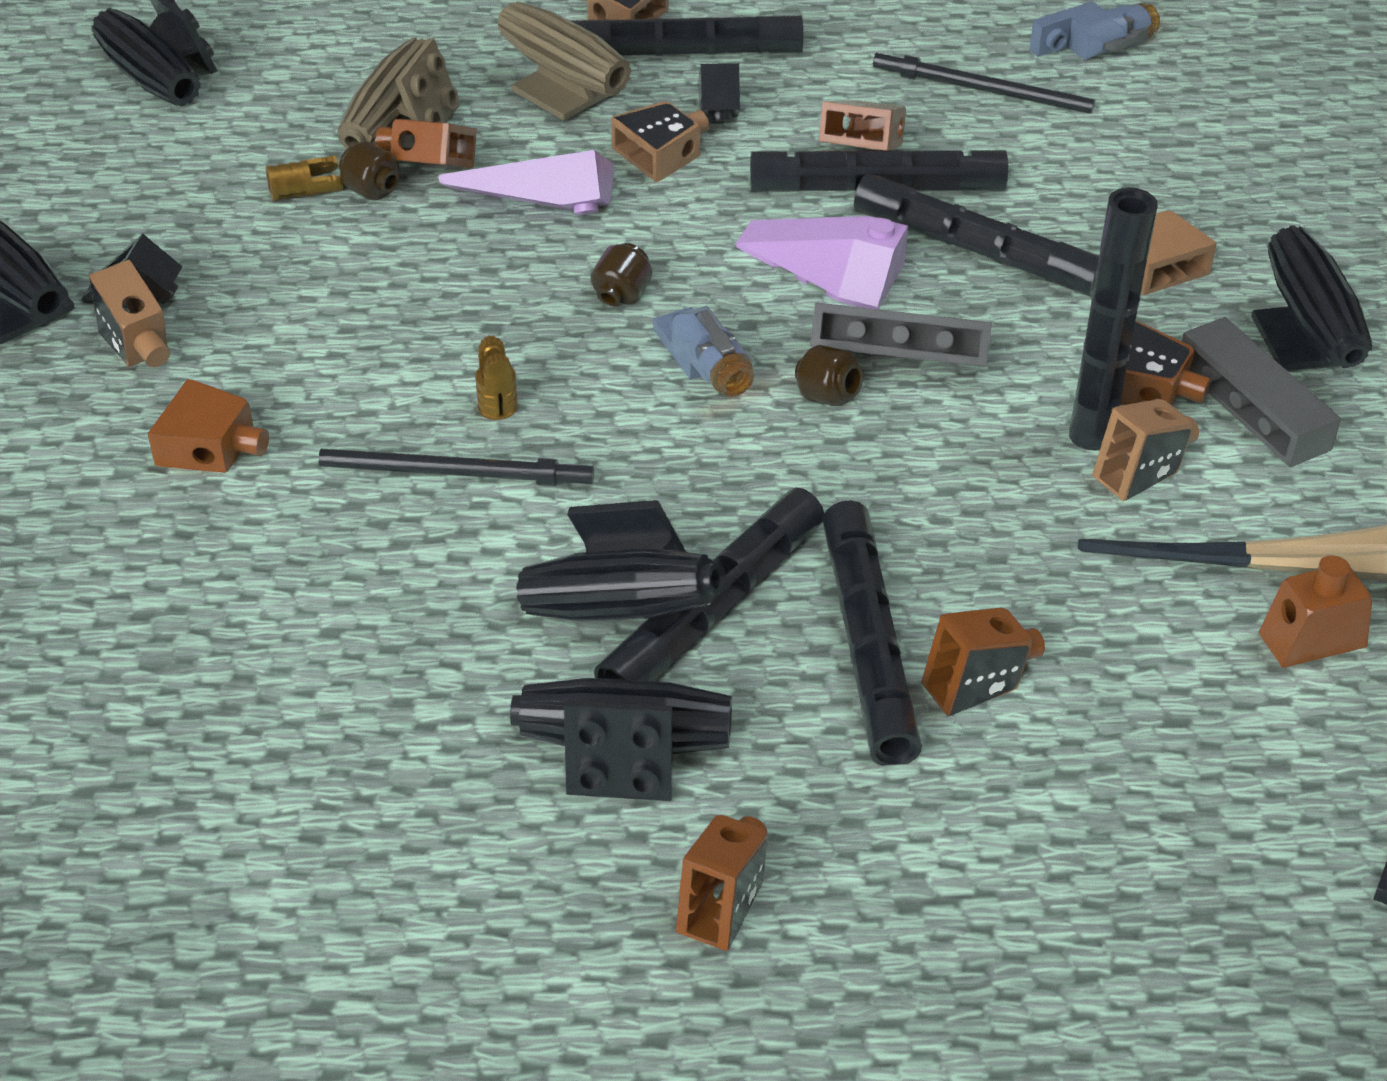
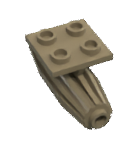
[498,1,631,121]
[337,37,460,149]

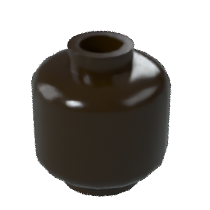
[339,141,399,200]
[590,243,653,307]
[795,345,863,406]

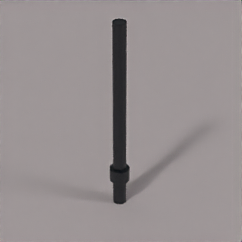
[873,52,1095,114]
[319,448,594,486]

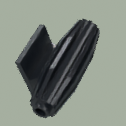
[91,0,218,106]
[0,221,75,345]
[1251,225,1373,370]
[516,500,722,622]
[510,678,732,801]

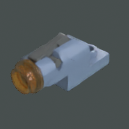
[1029,1,1160,60]
[653,306,754,397]

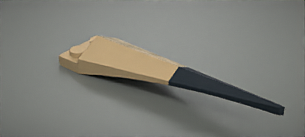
[1077,525,1387,581]

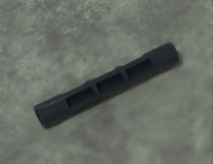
[570,15,804,56]
[750,150,1008,191]
[854,172,1099,297]
[1069,187,1158,451]
[594,487,824,681]
[823,500,922,766]

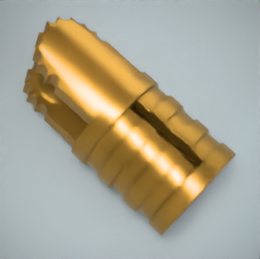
[265,156,345,202]
[475,335,518,420]

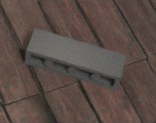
[810,303,992,367]
[1182,317,1341,468]

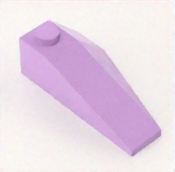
[439,150,614,215]
[736,216,908,309]

